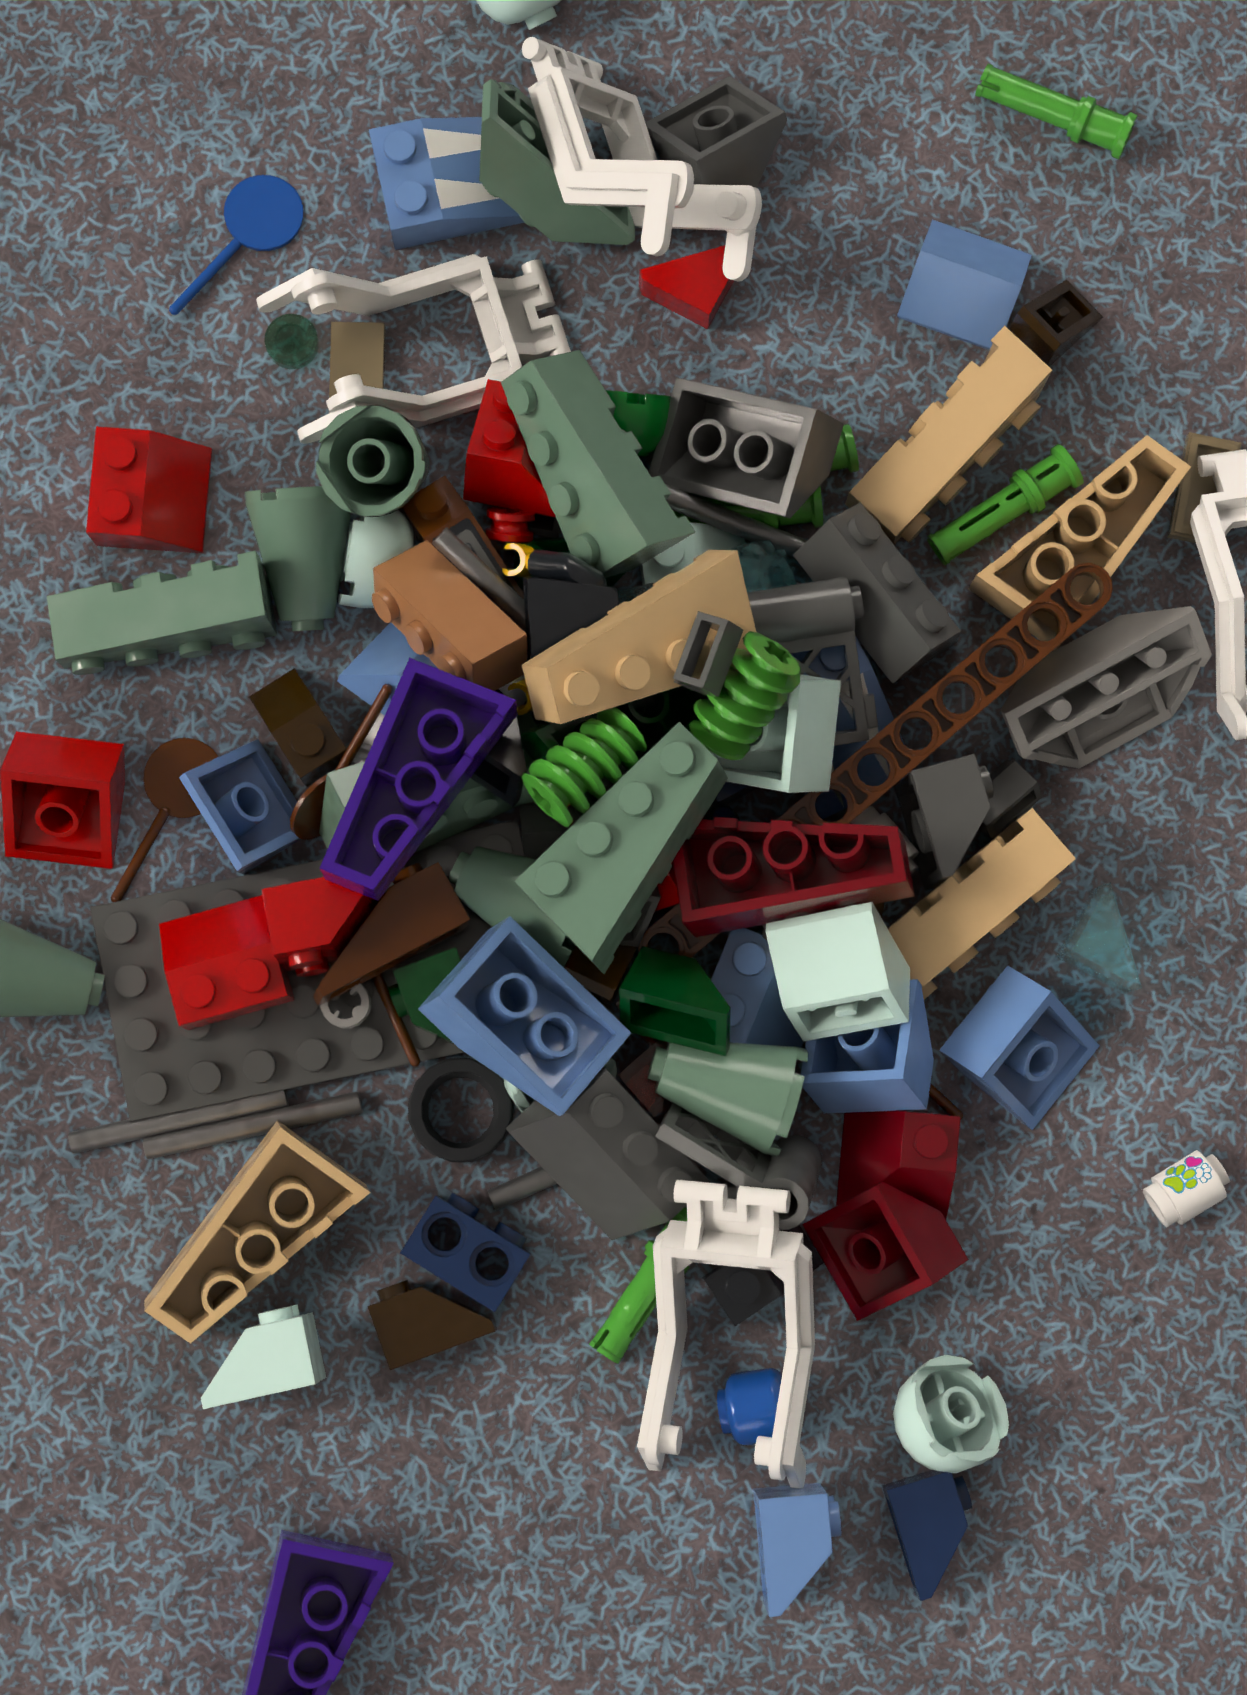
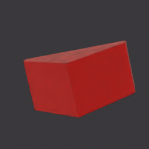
[639,245,734,329]

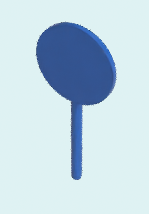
[169,175,303,315]

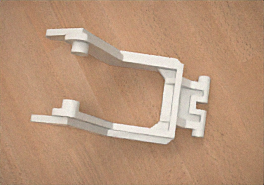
[522,37,762,282]
[256,254,571,444]
[1190,449,1247,740]
[637,1179,815,1489]

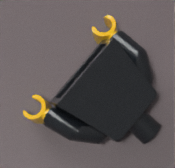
[502,543,619,715]

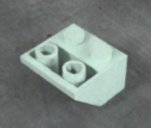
[765,902,910,1042]

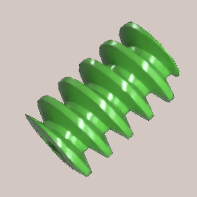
[689,631,801,761]
[522,707,647,827]

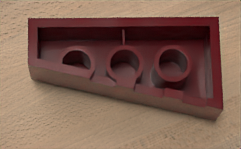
[673,817,915,937]

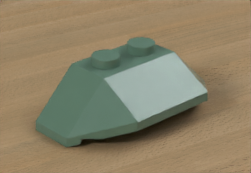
[479,79,635,245]

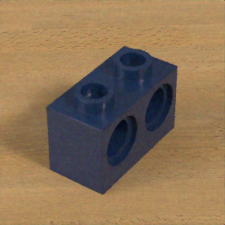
[400,1192,532,1312]

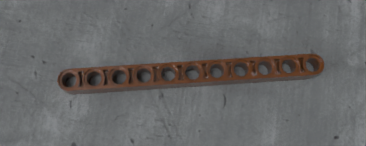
[638,563,1113,958]

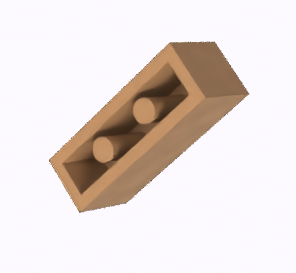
[372,540,527,691]

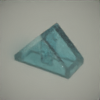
[1055,882,1142,995]

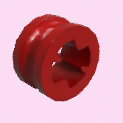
[485,507,536,542]

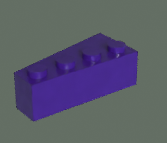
[319,657,518,900]
[242,1530,394,1695]

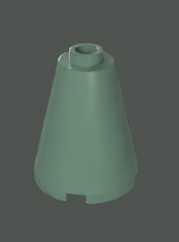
[316,405,430,517]
[245,486,351,631]
[448,846,576,967]
[0,919,105,1017]
[647,1042,808,1157]

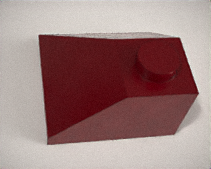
[836,1110,961,1219]
[802,1182,969,1321]

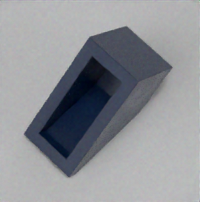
[882,1470,972,1601]

